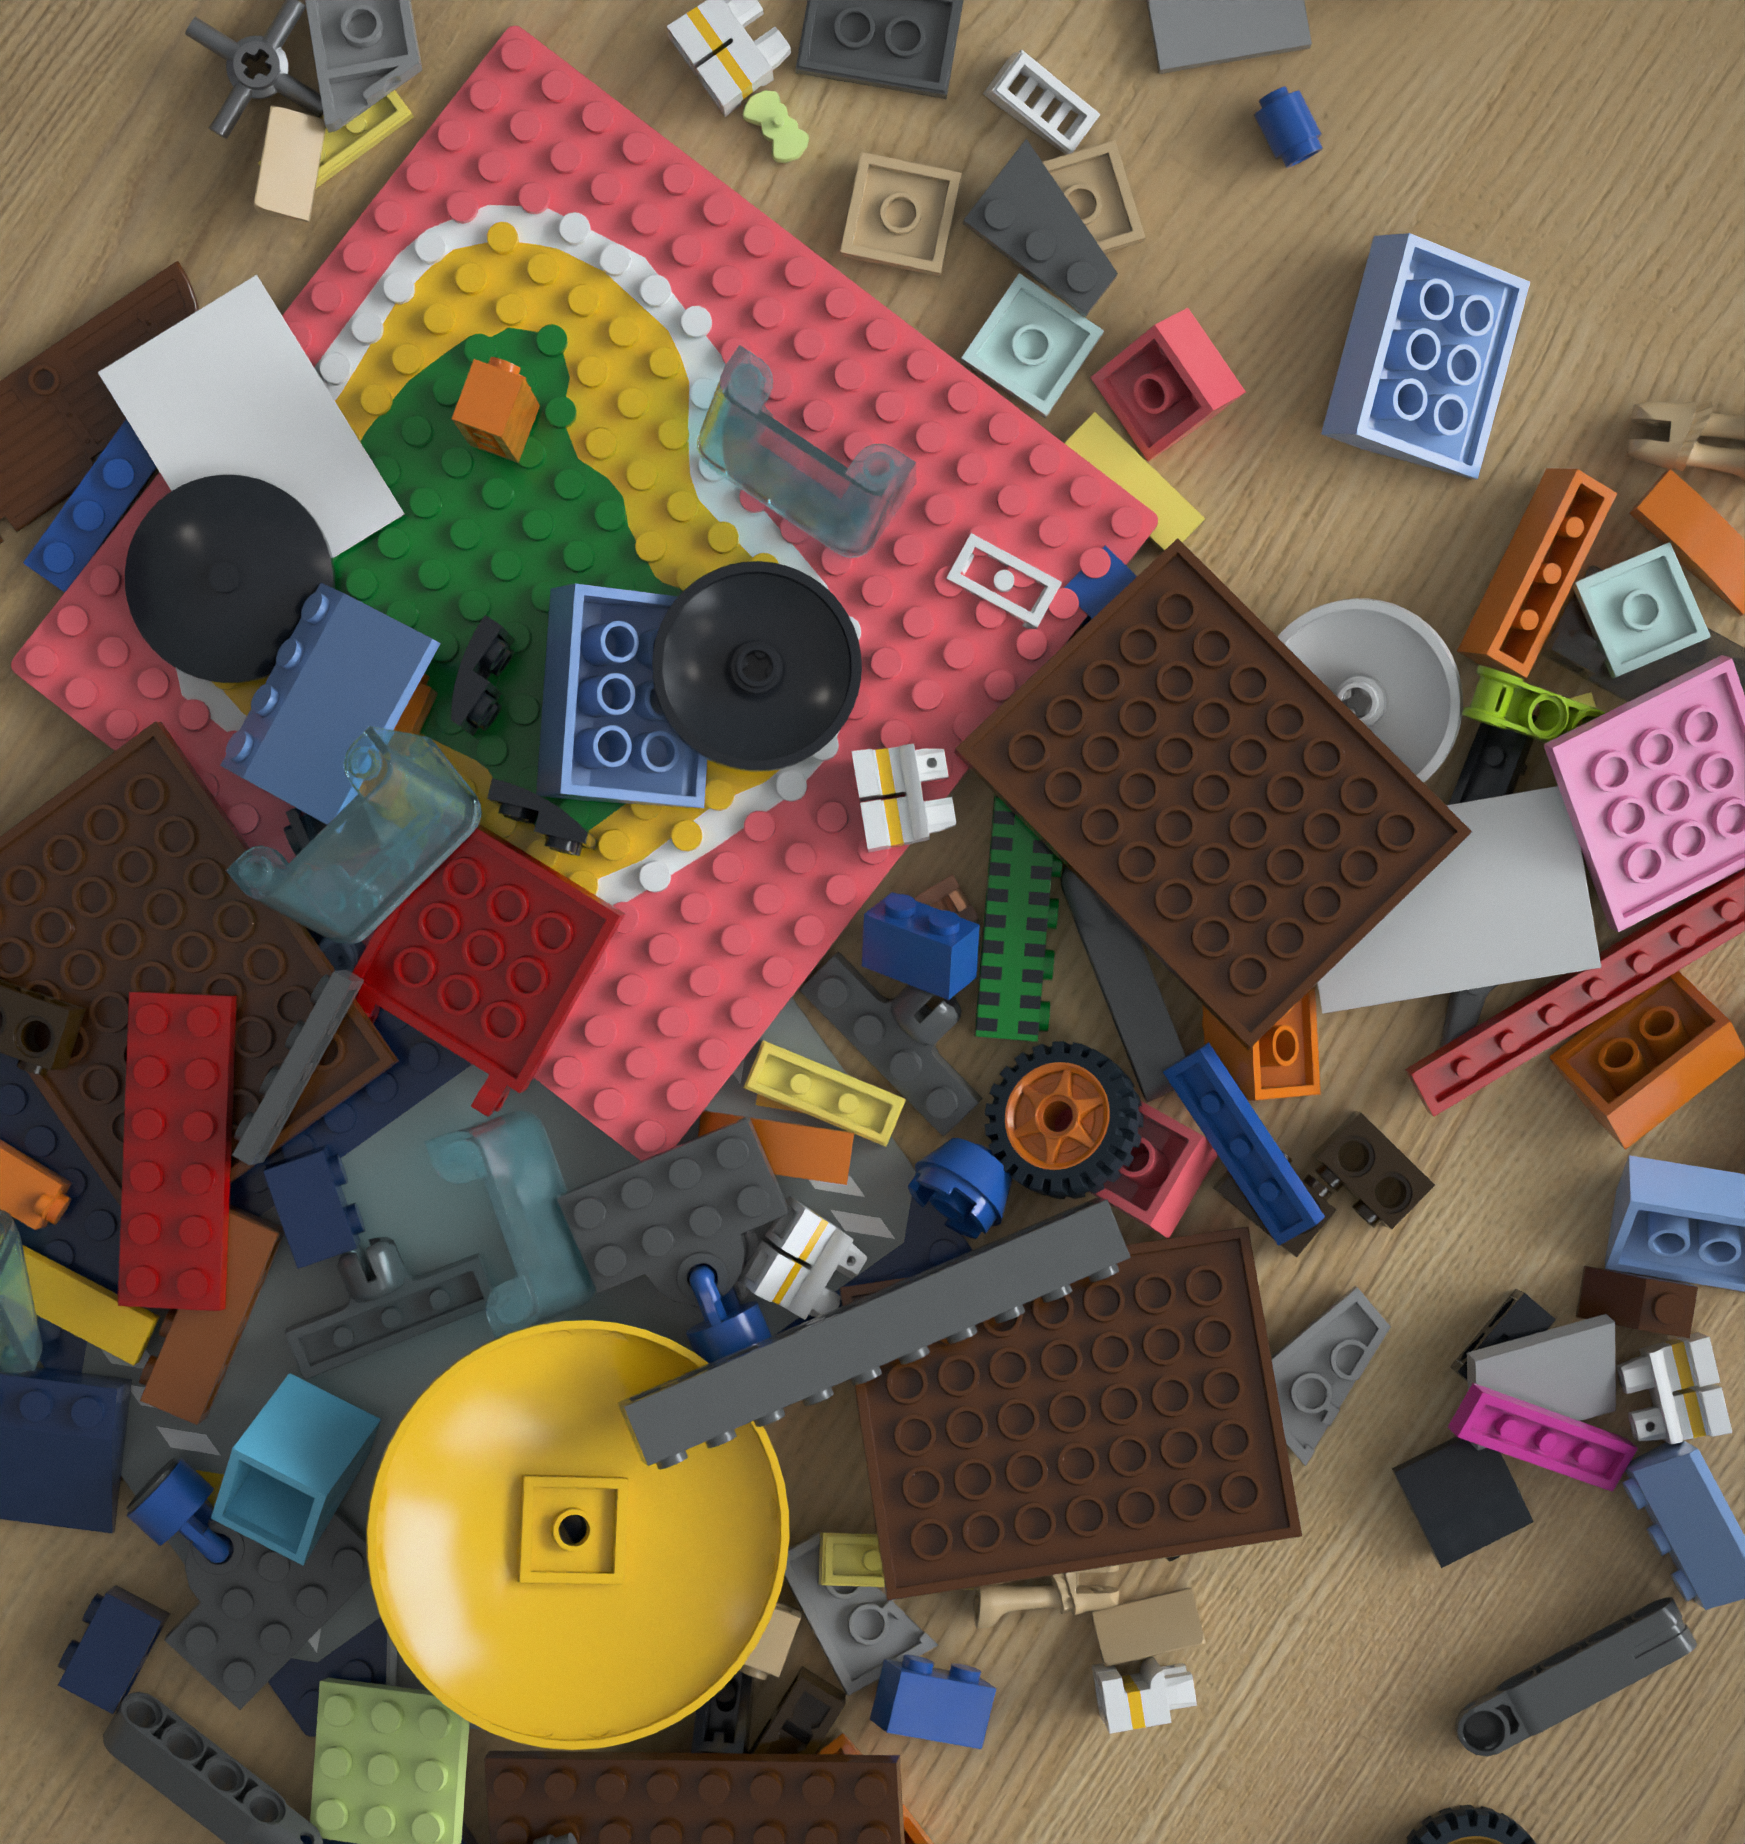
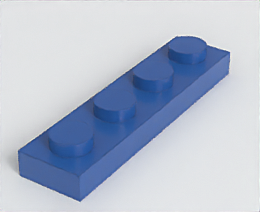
[23,419,157,593]
[1163,1042,1325,1246]

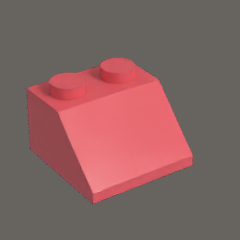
[1090,308,1246,461]

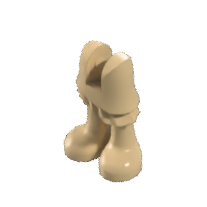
[1627,401,1745,482]
[973,1565,1120,1628]

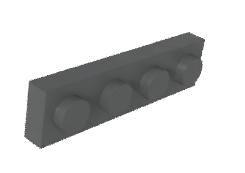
[232,970,364,1166]

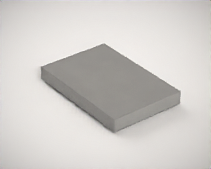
[1146,0,1312,74]
[1467,1314,1616,1450]

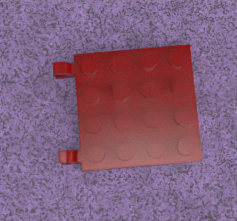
[352,806,625,1117]

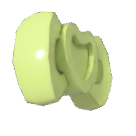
[742,90,809,163]

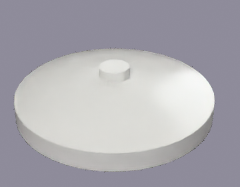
[1278,598,1463,783]

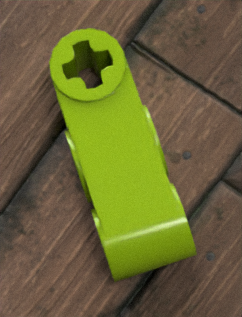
[1461,665,1605,743]

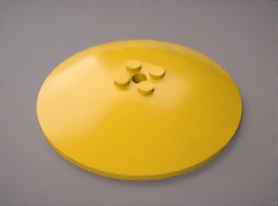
[366,1320,789,1750]

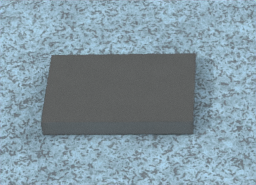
[796,0,964,99]

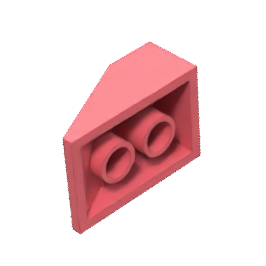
[1055,1101,1218,1239]

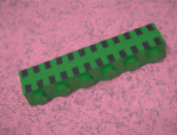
[974,793,1062,1042]

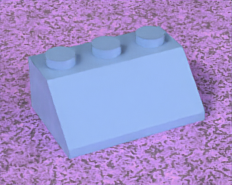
[1605,1155,1745,1292]
[1622,1440,1745,1610]

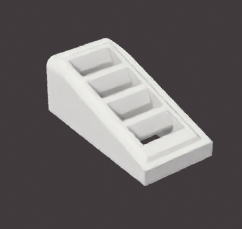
[983,50,1100,155]

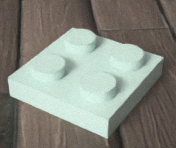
[961,273,1104,419]
[1572,542,1711,679]

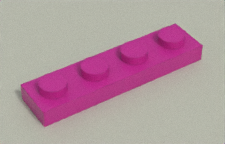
[1448,1383,1638,1492]

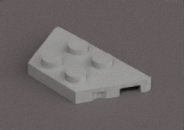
[305,0,422,133]

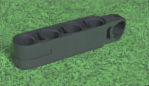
[1060,865,1185,1102]
[1455,1597,1697,1757]
[103,1692,323,1844]

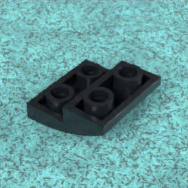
[451,615,515,736]
[487,778,597,856]
[1392,1436,1534,1568]

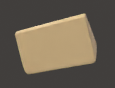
[254,106,326,222]
[1091,1587,1206,1667]

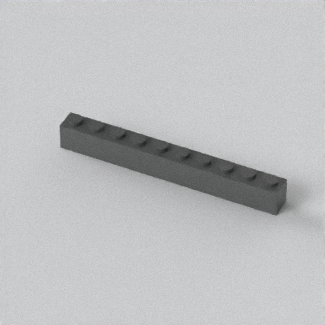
[618,1198,1131,1470]

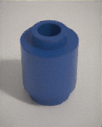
[1254,86,1323,168]

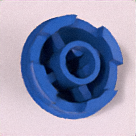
[908,1138,1012,1239]

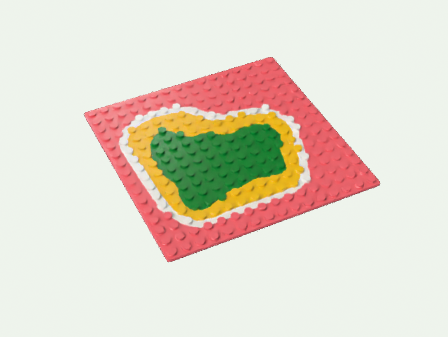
[11,25,1158,1161]

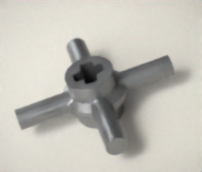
[185,0,323,139]

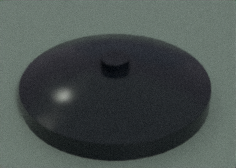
[125,475,335,683]
[652,561,862,772]

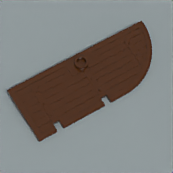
[0,261,199,544]

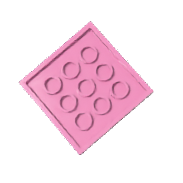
[1543,655,1745,932]

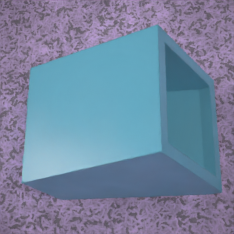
[211,1373,381,1566]

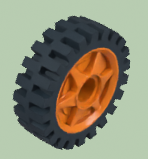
[984,1041,1143,1199]

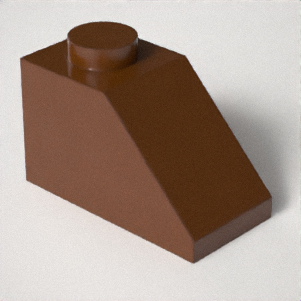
[1576,1266,1698,1338]

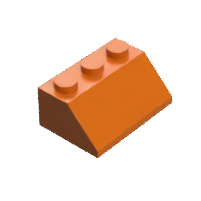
[1549,971,1745,1150]
[1202,986,1321,1100]

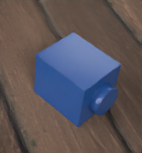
[1064,545,1137,628]

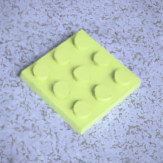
[310,1678,470,1844]

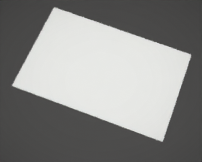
[98,275,404,558]
[1318,786,1601,1014]

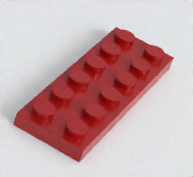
[118,991,237,1311]

